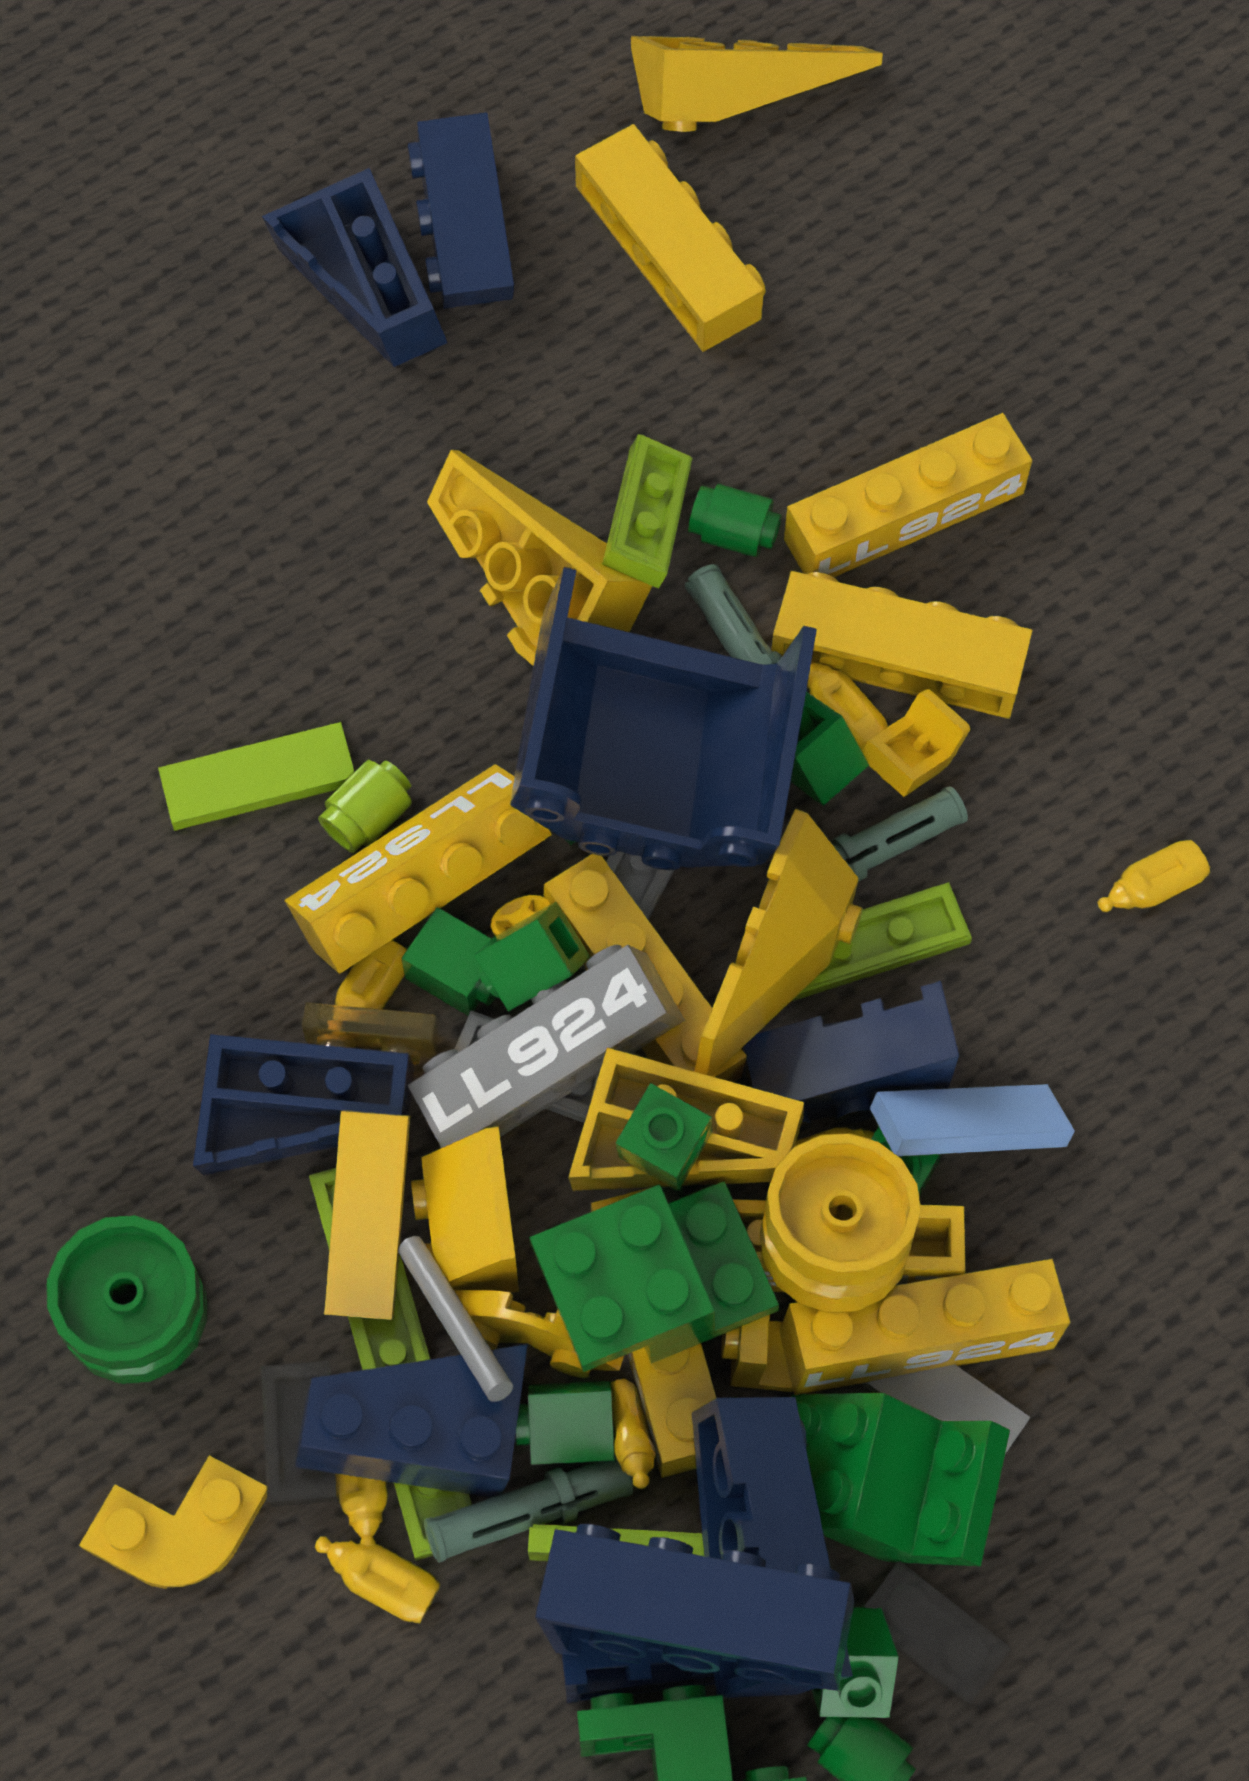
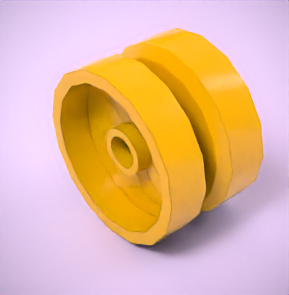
[760,1133,921,1313]

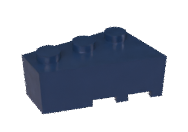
[262,168,448,367]
[193,1034,415,1175]

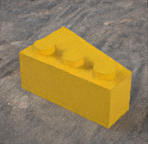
[568,1048,804,1191]

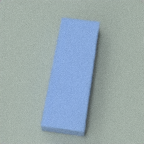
[870,1084,1075,1156]

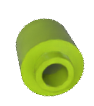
[318,760,412,853]

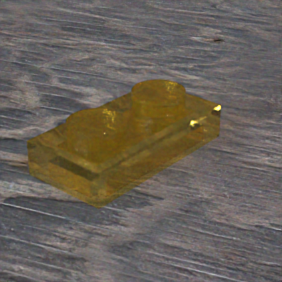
[302,1002,439,1065]

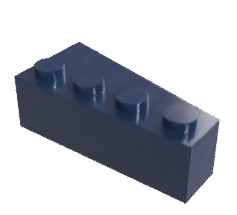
[692,1397,853,1698]
[535,1524,854,1691]

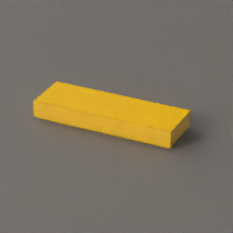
[324,1110,410,1320]

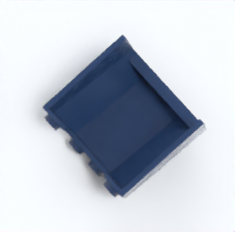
[510,567,817,870]

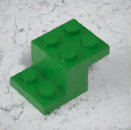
[529,1181,779,1372]
[791,1393,1010,1566]
[577,1685,807,1781]

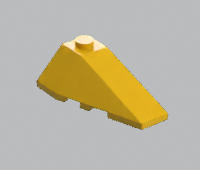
[631,36,883,132]
[427,450,652,666]
[694,809,863,1076]

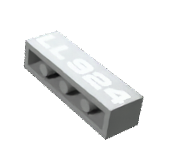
[408,945,685,1148]

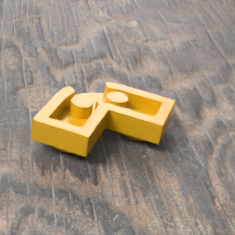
[436,1290,624,1378]
[79,1455,270,1589]

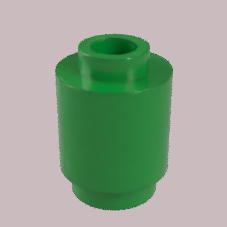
[688,484,782,558]
[807,1717,917,1781]

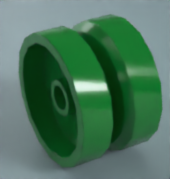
[47,1215,207,1384]

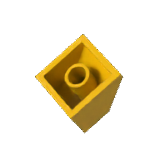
[411,1127,519,1293]

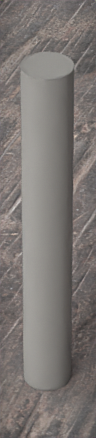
[398,1236,513,1402]

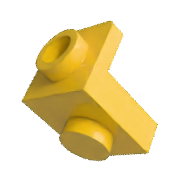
[862,689,970,797]
[721,1315,793,1392]

